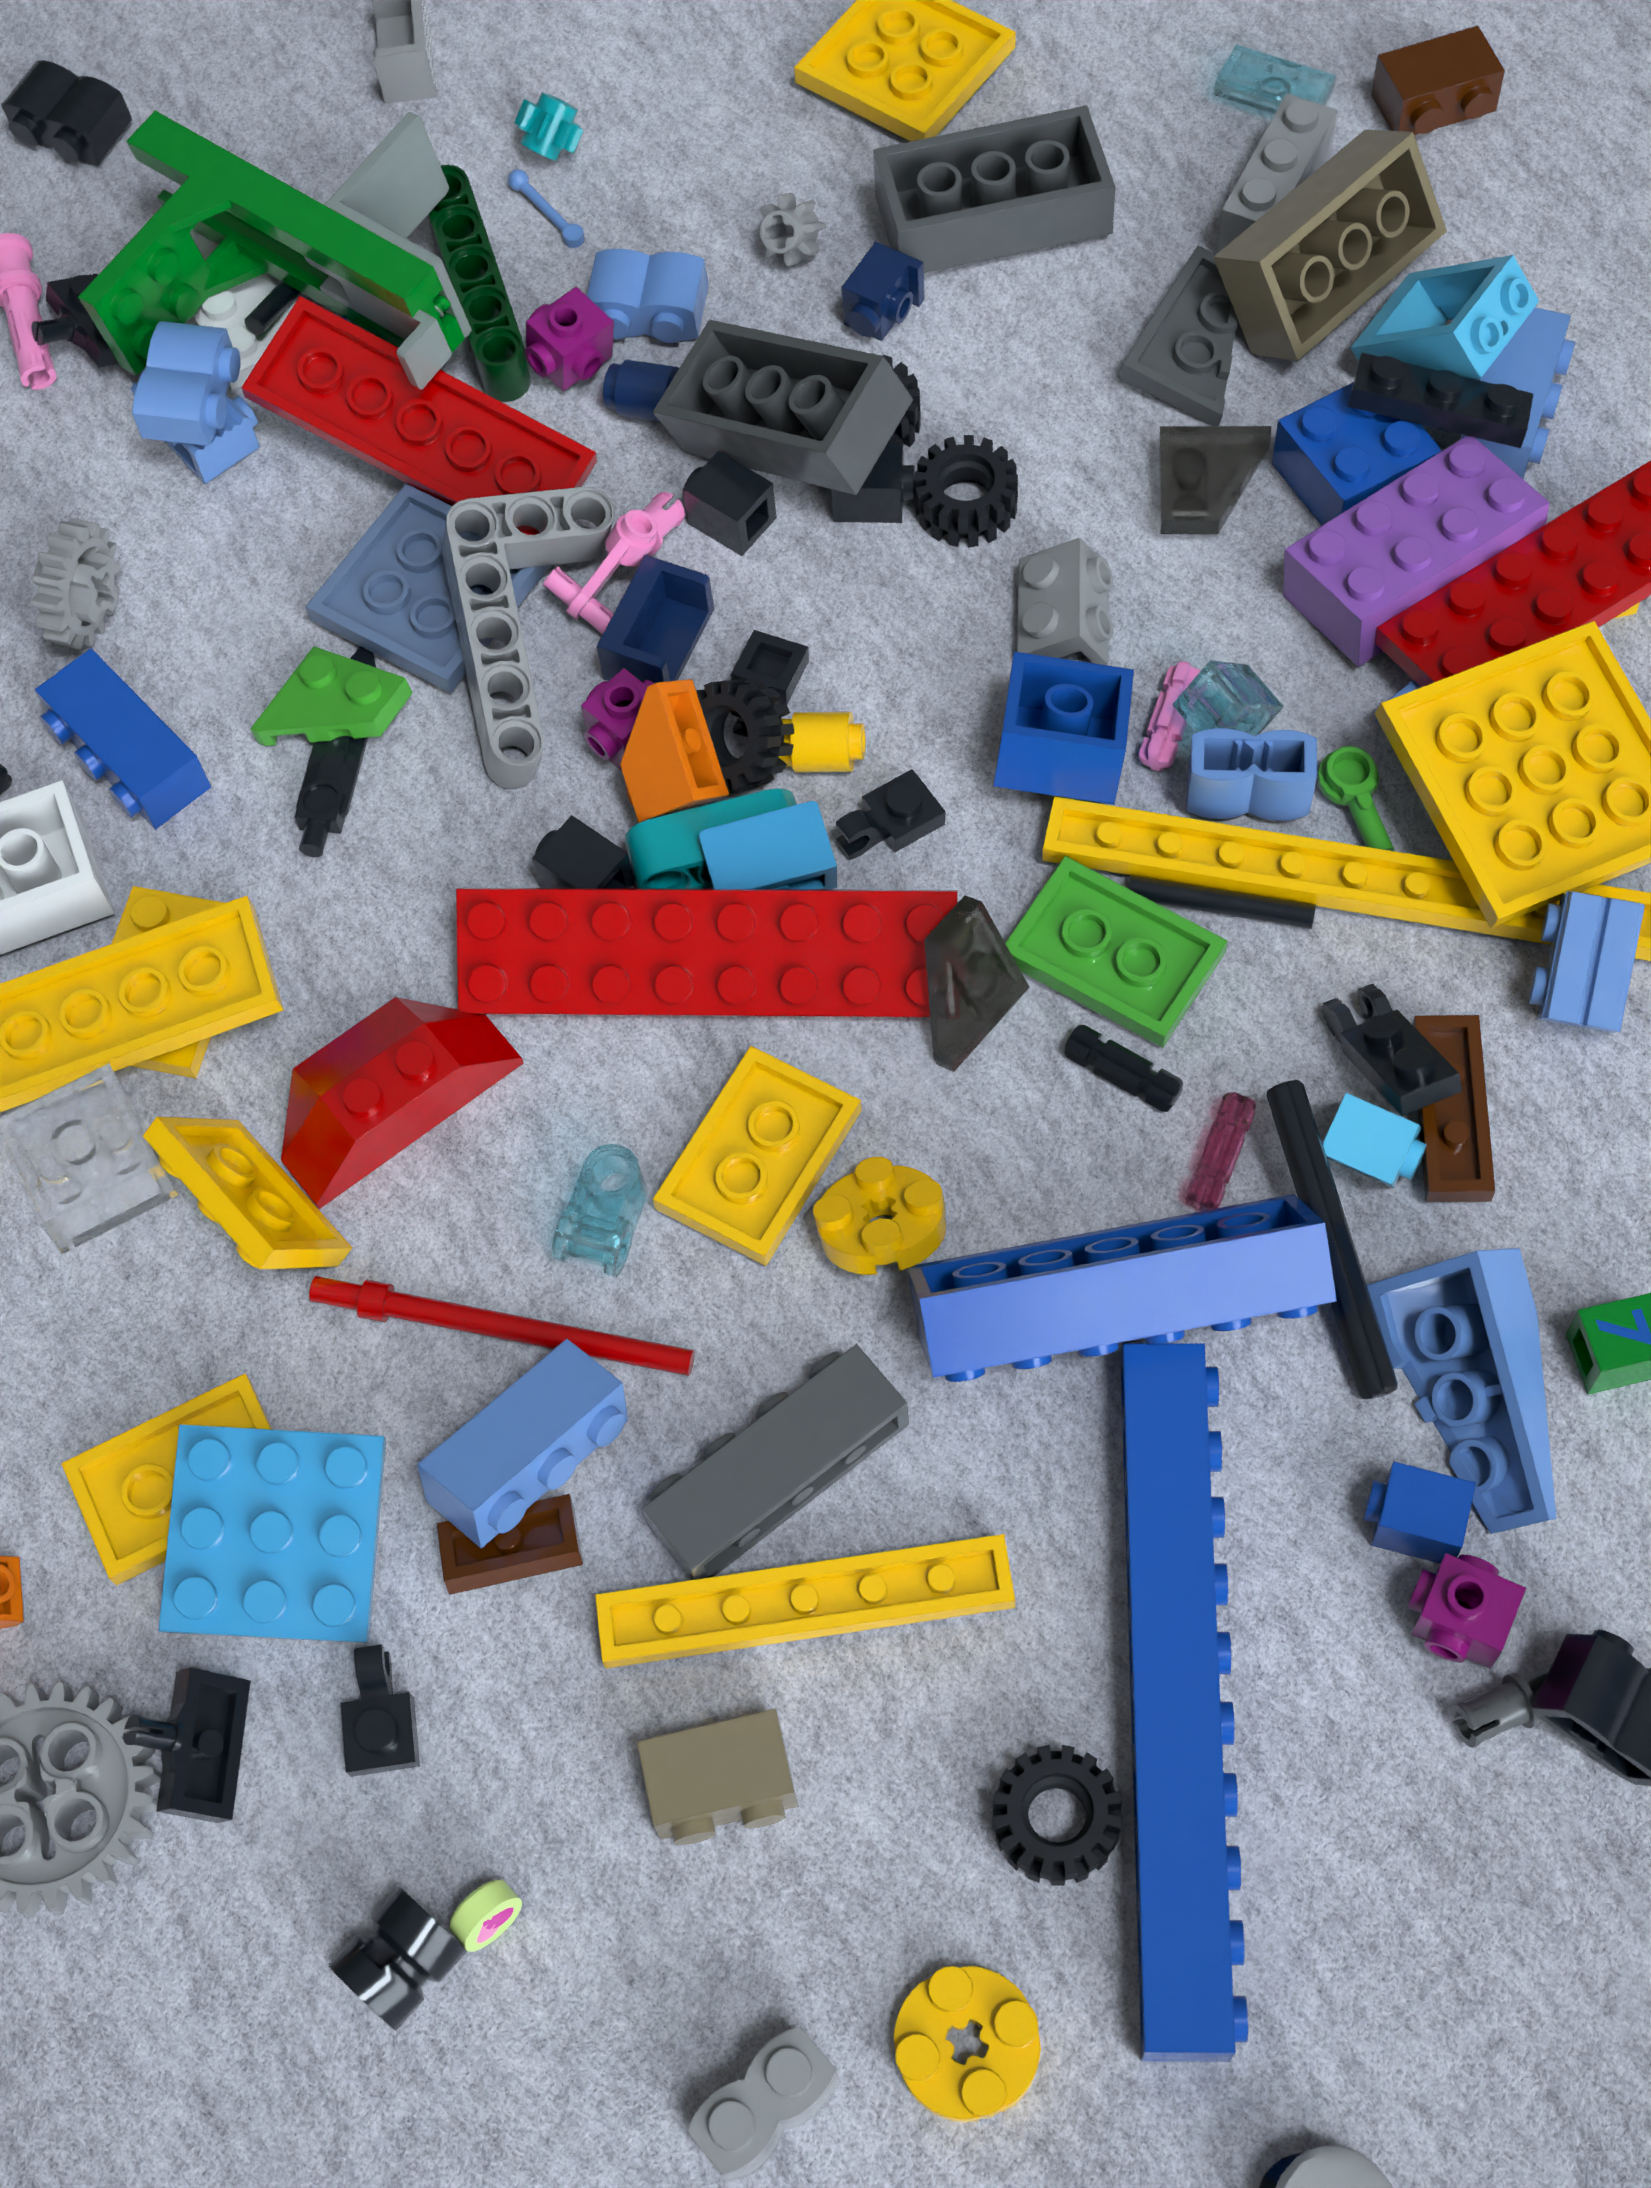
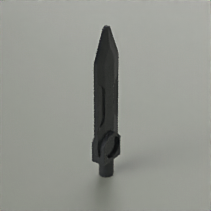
[295,646,377,857]

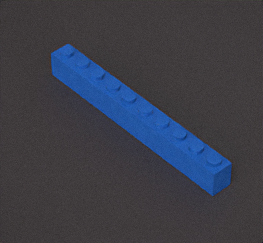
[1120,1343,1248,2062]

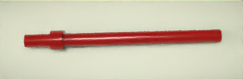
[309,1276,695,1376]

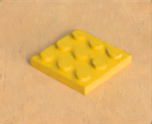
[794,0,1016,141]

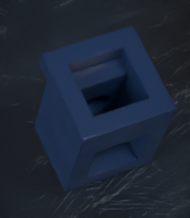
[841,241,925,341]

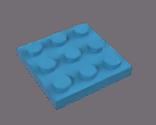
[158,1424,386,1643]

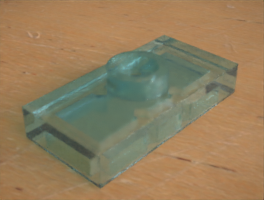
[1214,44,1336,114]

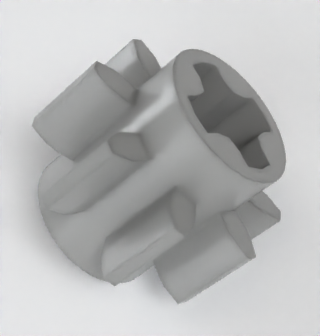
[754,193,826,266]

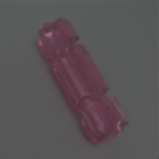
[1185,1092,1256,1211]

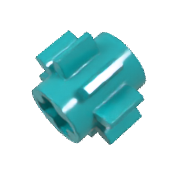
[514,92,584,161]

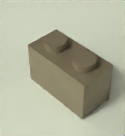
[637,1709,799,1845]

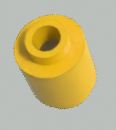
[779,711,866,773]

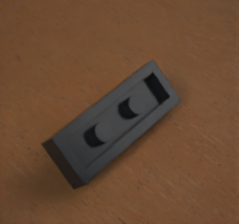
[1348,352,1534,448]

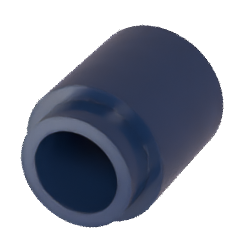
[603,359,679,423]

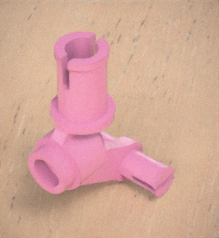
[543,492,685,635]

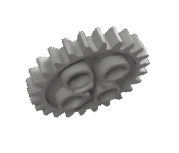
[0,1681,161,1918]

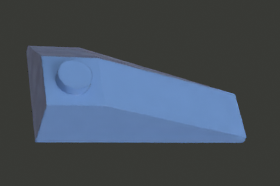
[1367,1248,1557,1534]

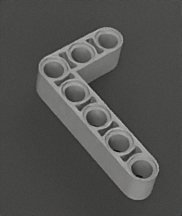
[442,487,615,789]

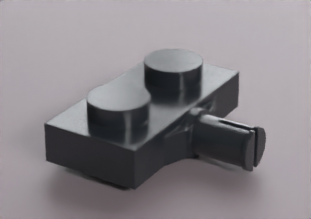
[31,273,119,368]
[123,1667,251,1823]

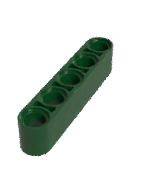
[427,164,531,402]

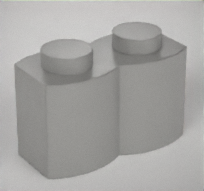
[687,2027,840,2182]

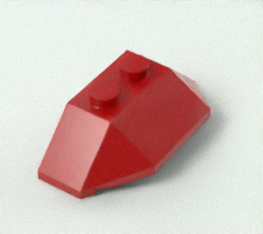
[281,997,524,1209]

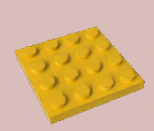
[1375,621,1651,928]

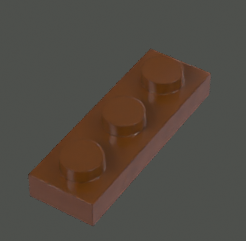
[1412,1015,1495,1202]

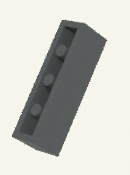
[642,1344,909,1580]

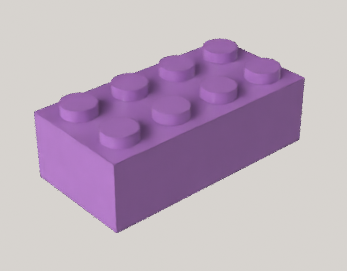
[1283,436,1549,667]

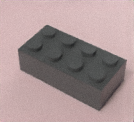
[873,105,1115,273]
[653,320,913,495]

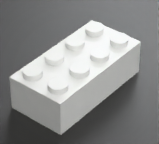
[0,780,115,955]

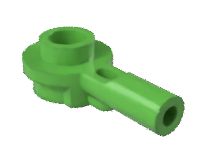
[1317,746,1395,851]

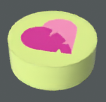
[449,1880,522,1952]

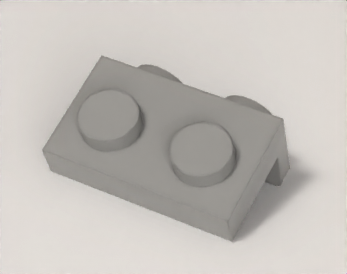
[1018,537,1113,665]

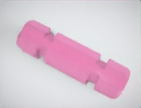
[1139,661,1202,772]

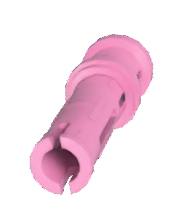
[0,233,56,390]

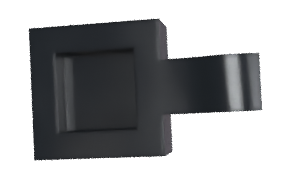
[731,630,809,737]
[836,769,946,860]
[340,1644,420,1777]

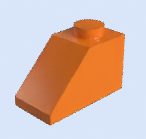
[620,679,729,823]

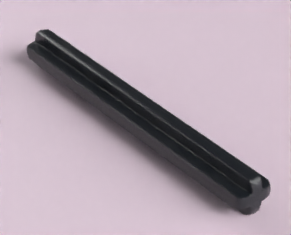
[1266,1080,1398,1399]

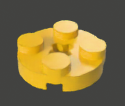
[813,1157,947,1275]
[894,1966,1041,2123]

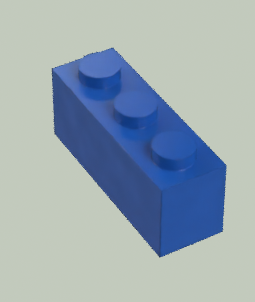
[34,648,211,830]

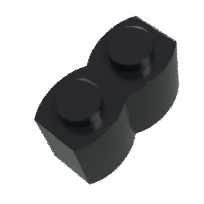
[1,60,133,164]
[1532,1630,1651,1786]

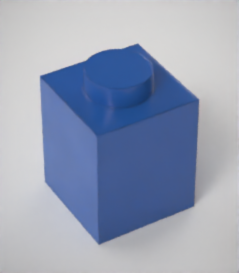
[1363,1461,1476,1564]

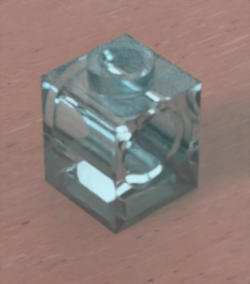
[1172,660,1284,736]

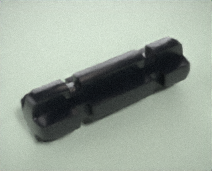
[1064,1025,1183,1112]

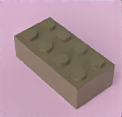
[1213,129,1447,361]

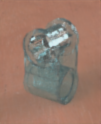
[552,1144,648,1278]

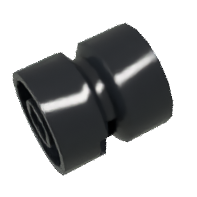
[328,1886,467,2031]

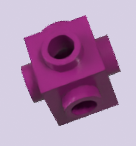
[525,287,614,391]
[581,668,654,771]
[1407,1553,1527,1669]

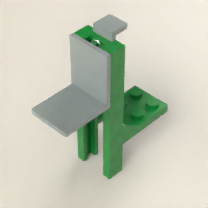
[78,110,472,389]

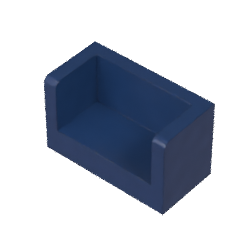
[596,555,714,684]

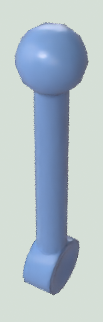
[508,169,584,248]

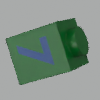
[1566,1293,1651,1395]

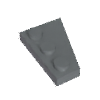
[1118,245,1238,429]

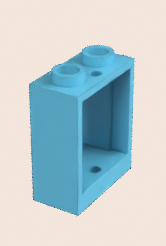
[1350,255,1539,379]

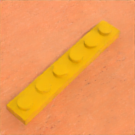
[595,1534,1015,1669]

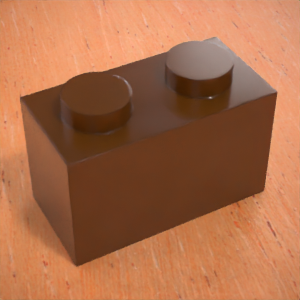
[1371,25,1505,135]

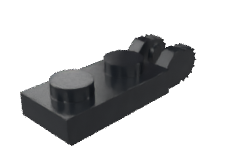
[1322,983,1462,1116]

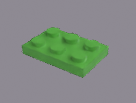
[1001,856,1228,1048]

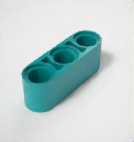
[625,788,797,889]

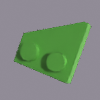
[250,646,413,746]

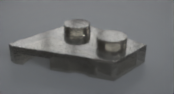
[1159,426,1271,534]
[924,895,1030,1072]

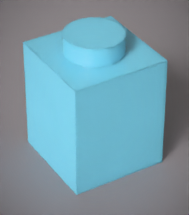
[1323,1093,1427,1188]

